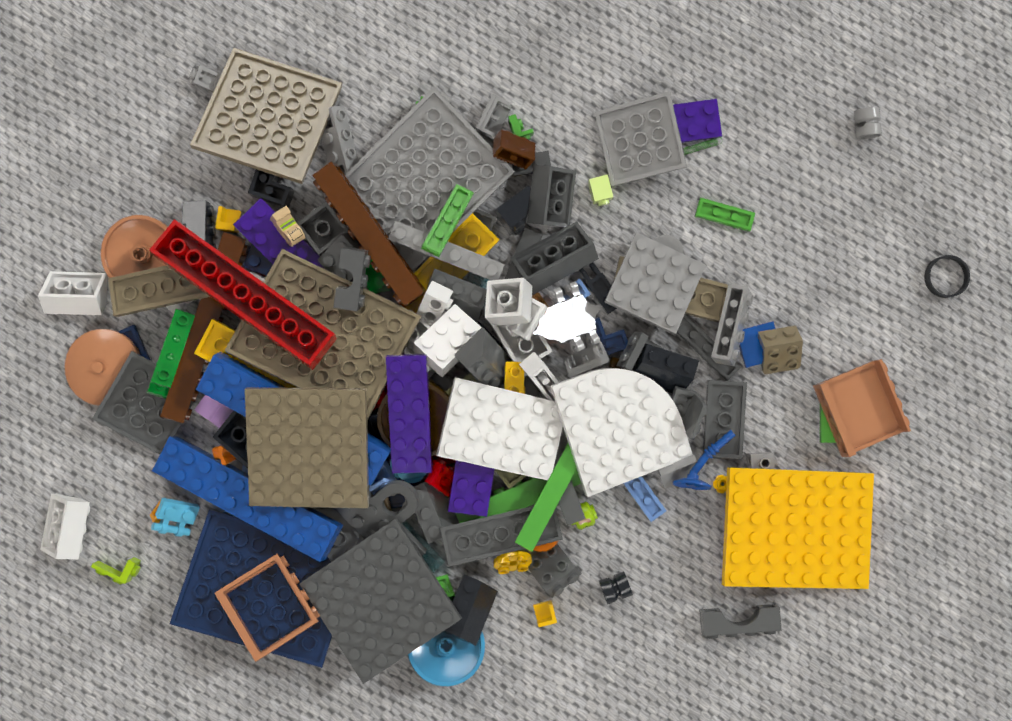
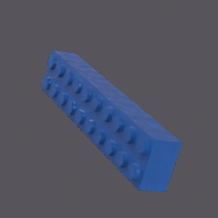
[196,352,391,486]
[152,436,343,562]

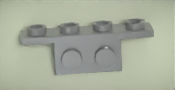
[322,105,358,174]

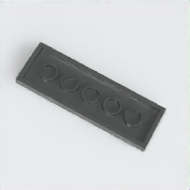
[440,506,563,567]

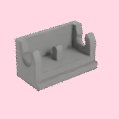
[476,94,512,140]
[564,342,610,378]

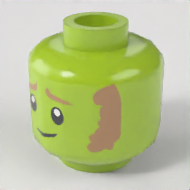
[571,502,598,530]

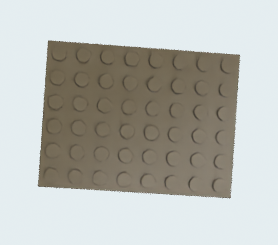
[224,249,421,420]

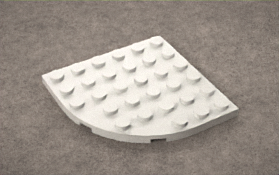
[550,368,693,497]

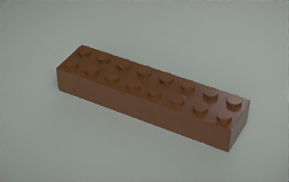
[312,161,426,306]

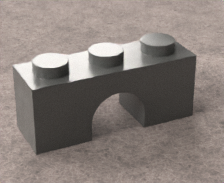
[333,247,371,311]

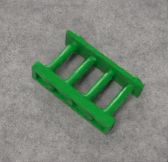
[147,309,195,399]

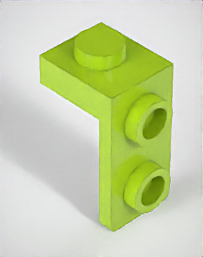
[91,557,141,584]

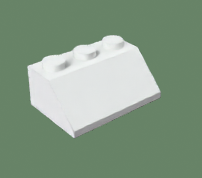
[38,271,107,315]
[40,493,90,560]

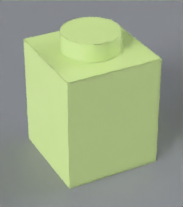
[588,175,613,206]

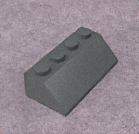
[511,221,599,295]
[454,327,512,389]

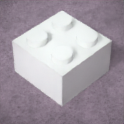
[485,278,532,326]

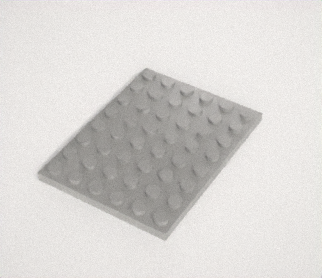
[324,87,515,271]

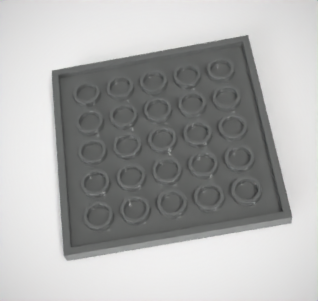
[300,518,462,684]

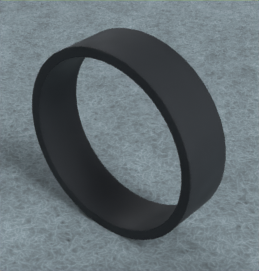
[924,255,970,298]

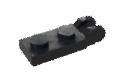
[579,262,617,315]

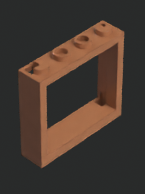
[215,554,320,662]

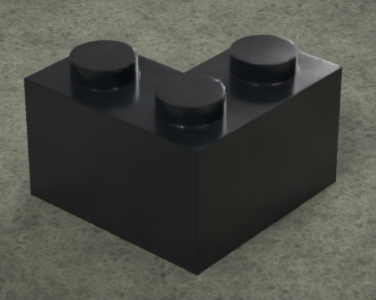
[248,169,295,208]

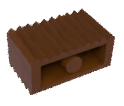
[493,129,536,170]

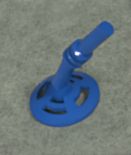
[673,430,736,490]

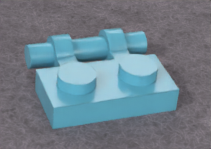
[151,498,200,537]

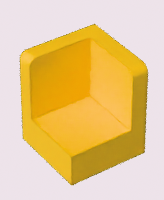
[215,206,242,234]
[533,600,557,627]

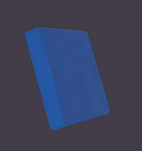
[739,321,775,368]

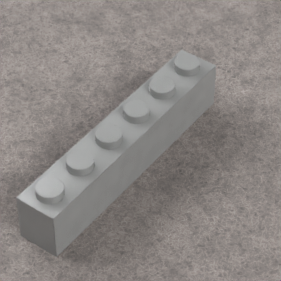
[388,221,505,280]

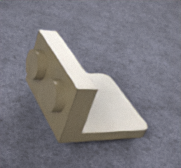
[758,325,803,374]

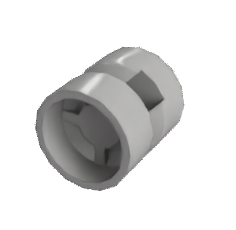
[854,107,882,139]

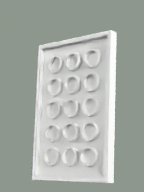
[436,377,563,480]

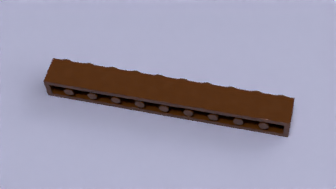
[160,232,248,423]

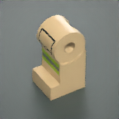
[270,205,305,247]

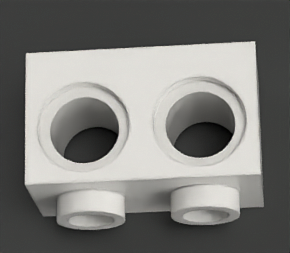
[417,281,453,326]

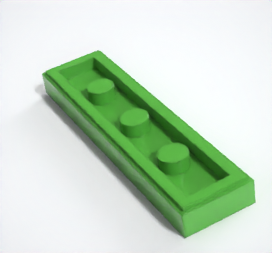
[421,184,474,257]

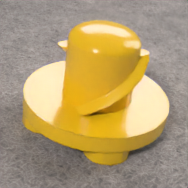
[493,550,532,574]

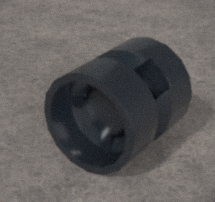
[599,571,633,605]

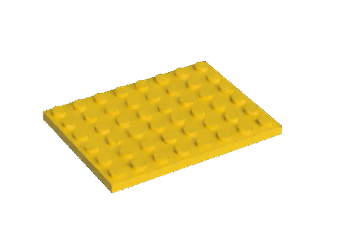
[722,467,874,589]

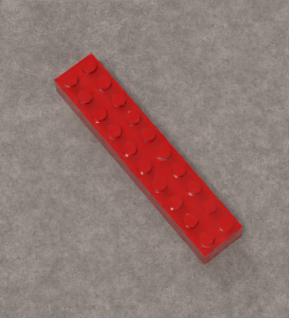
[149,219,337,370]

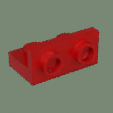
[425,458,454,498]

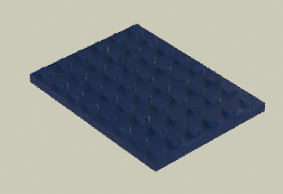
[170,510,332,668]

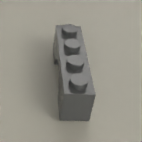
[699,604,782,639]

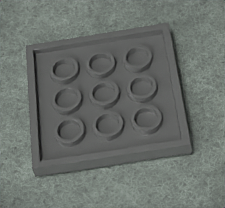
[92,351,200,454]

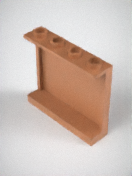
[813,359,911,457]

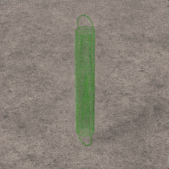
[683,137,722,155]

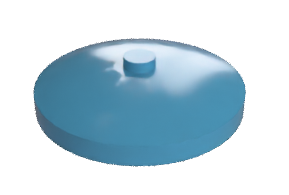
[408,632,485,687]

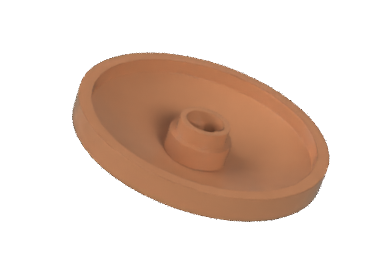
[101,215,168,278]
[65,329,140,405]

